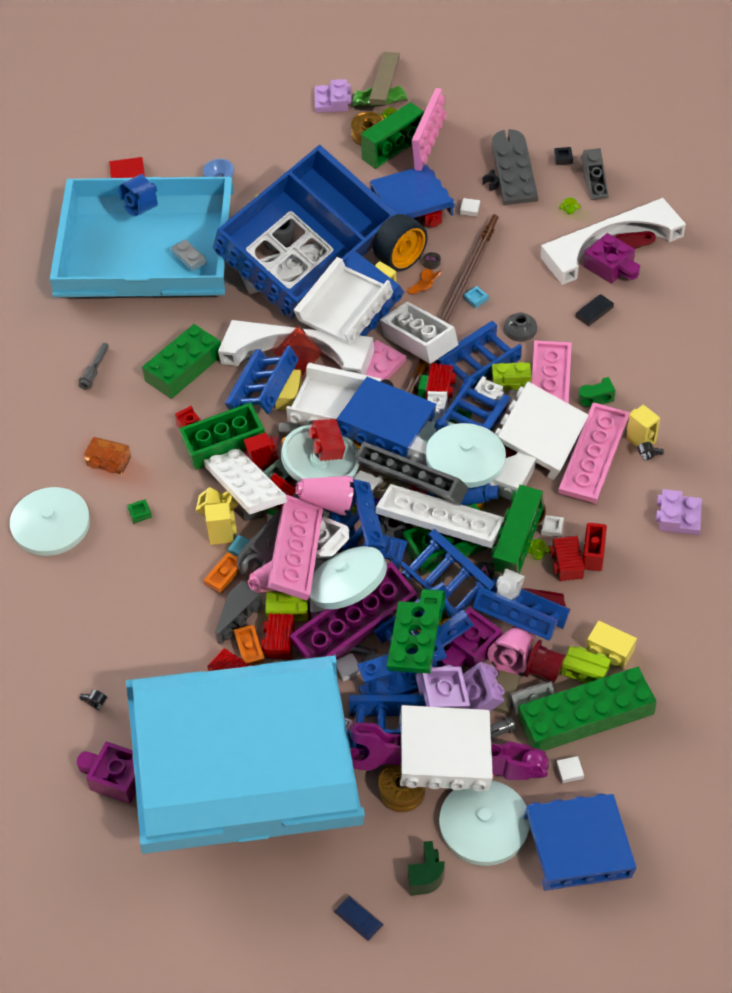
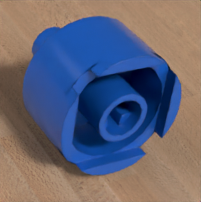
[118,174,158,216]

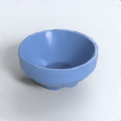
[203,159,234,177]

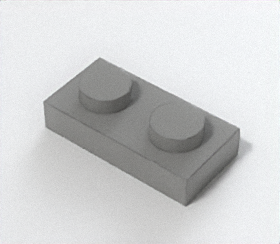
[171,240,207,271]
[509,681,555,715]

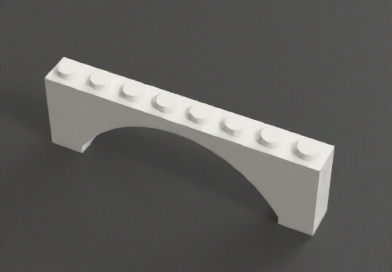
[540,198,686,285]
[218,320,375,375]
[407,436,536,500]

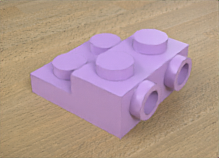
[315,79,351,113]
[656,489,702,535]
[463,662,505,712]
[415,665,470,709]

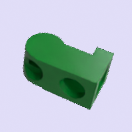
[578,377,616,407]

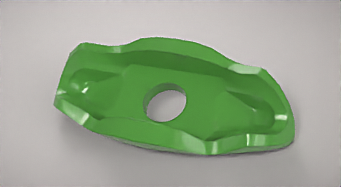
[352,85,408,107]

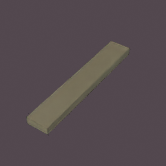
[369,52,400,106]

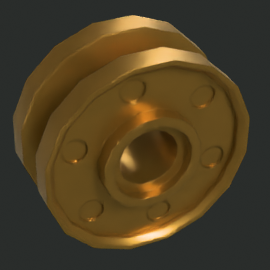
[351,112,384,146]
[378,764,425,812]

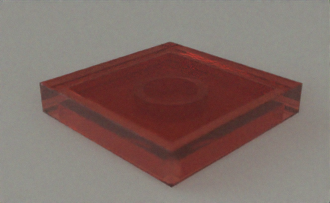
[273,326,323,375]

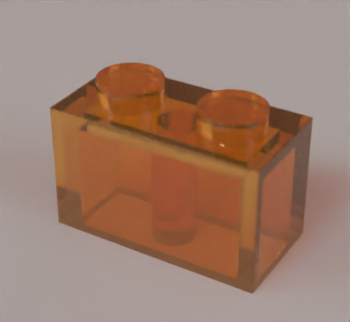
[84,437,131,475]

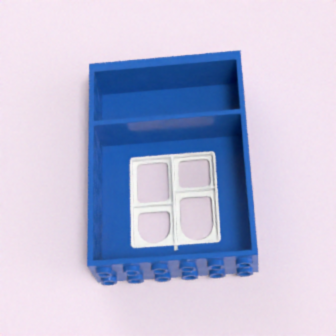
[213,144,397,319]

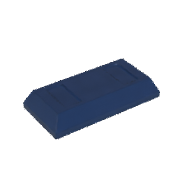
[334,895,384,941]

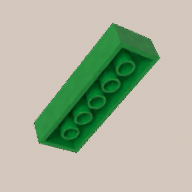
[517,666,657,751]

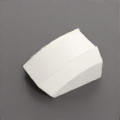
[316,517,349,559]

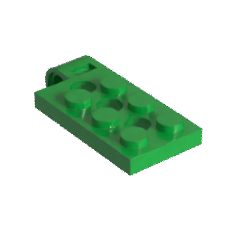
[387,589,445,674]

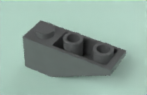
[581,148,609,200]
[215,580,262,645]

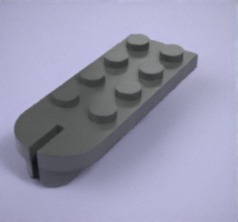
[492,129,538,205]
[237,492,330,580]

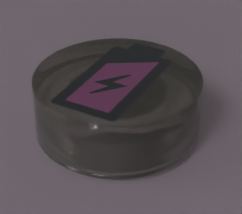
[423,252,441,269]
[476,562,495,580]

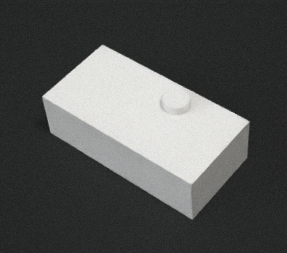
[380,301,458,364]

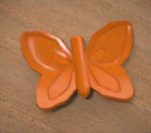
[407,269,442,294]

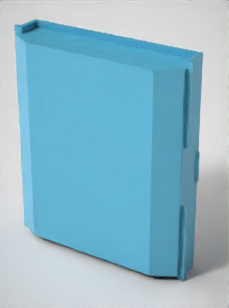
[50,177,234,297]
[126,655,365,854]

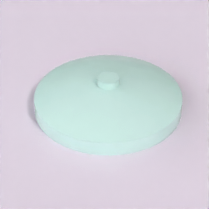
[426,423,506,488]
[281,425,359,482]
[10,487,90,556]
[310,546,387,609]
[439,780,530,866]

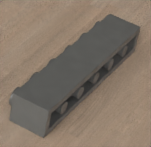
[354,442,469,505]

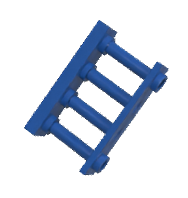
[436,321,522,390]
[225,346,299,414]
[434,377,511,433]
[330,479,386,553]
[400,529,496,615]
[473,577,571,641]
[374,582,474,675]
[357,639,447,695]
[348,694,426,748]

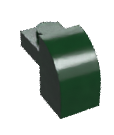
[408,841,445,896]

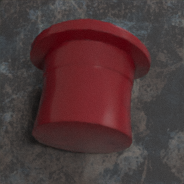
[525,640,566,684]

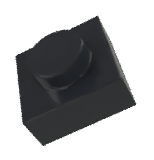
[554,147,573,165]

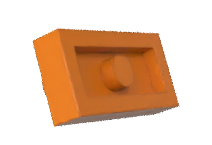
[204,552,239,594]
[234,624,265,666]

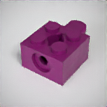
[583,233,640,284]
[441,607,502,668]
[77,741,136,804]

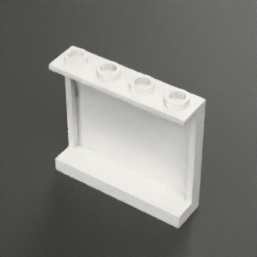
[294,257,393,346]
[286,363,381,426]
[495,382,589,480]
[399,705,493,791]

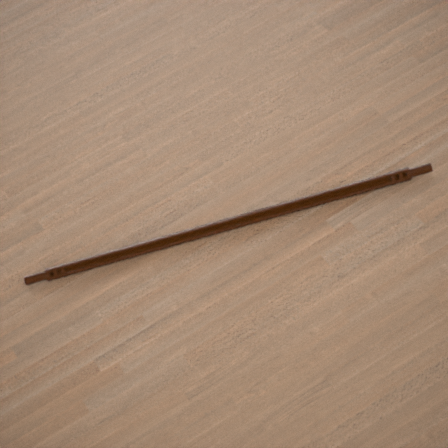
[405,214,499,395]

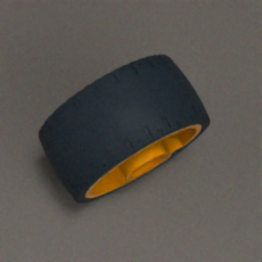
[373,214,428,271]

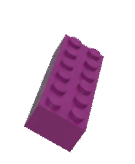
[290,562,417,660]

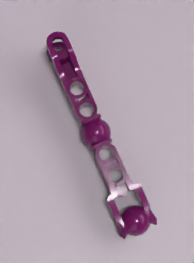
[350,722,549,780]

